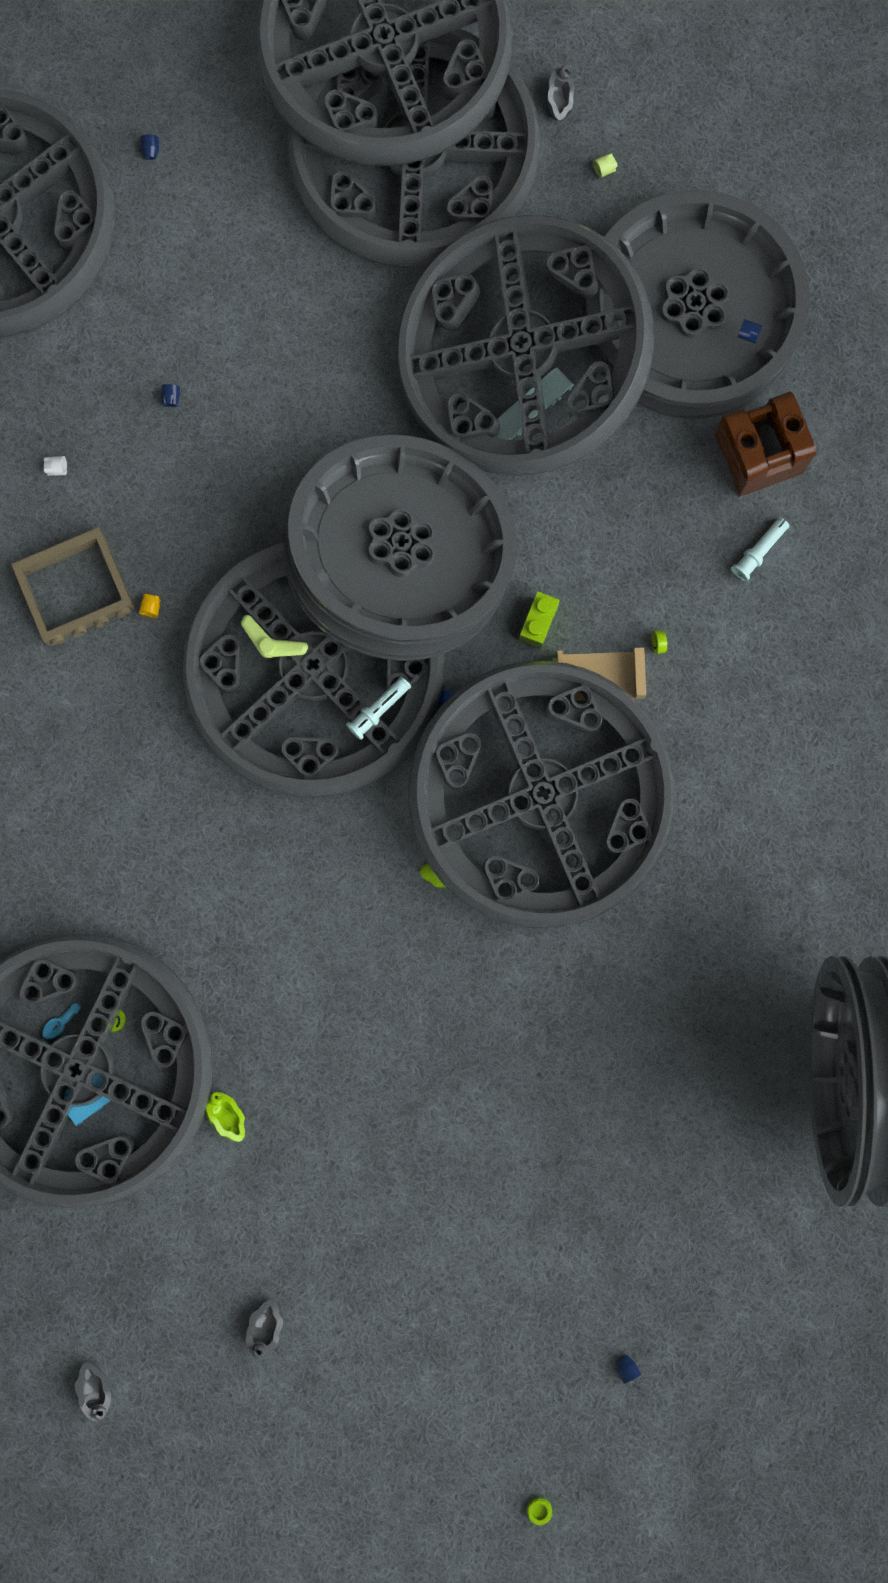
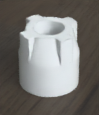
[44,456,67,476]

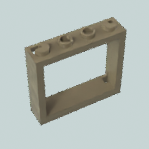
[11,527,135,646]

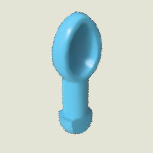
[42,1003,82,1039]

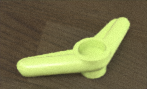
[241,615,308,658]

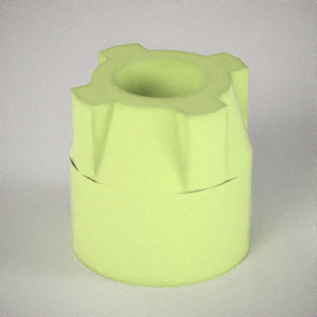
[593,153,618,178]

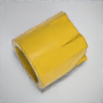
[139,594,161,618]

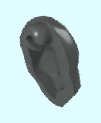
[546,66,574,121]
[246,1300,283,1359]
[74,1362,111,1421]

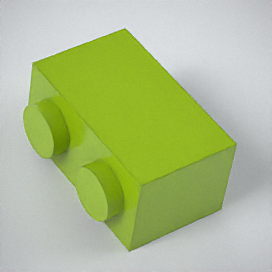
[519,591,560,649]

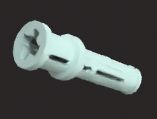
[731,517,789,581]
[346,676,411,740]

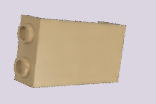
[552,648,646,701]

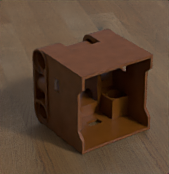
[715,391,816,497]

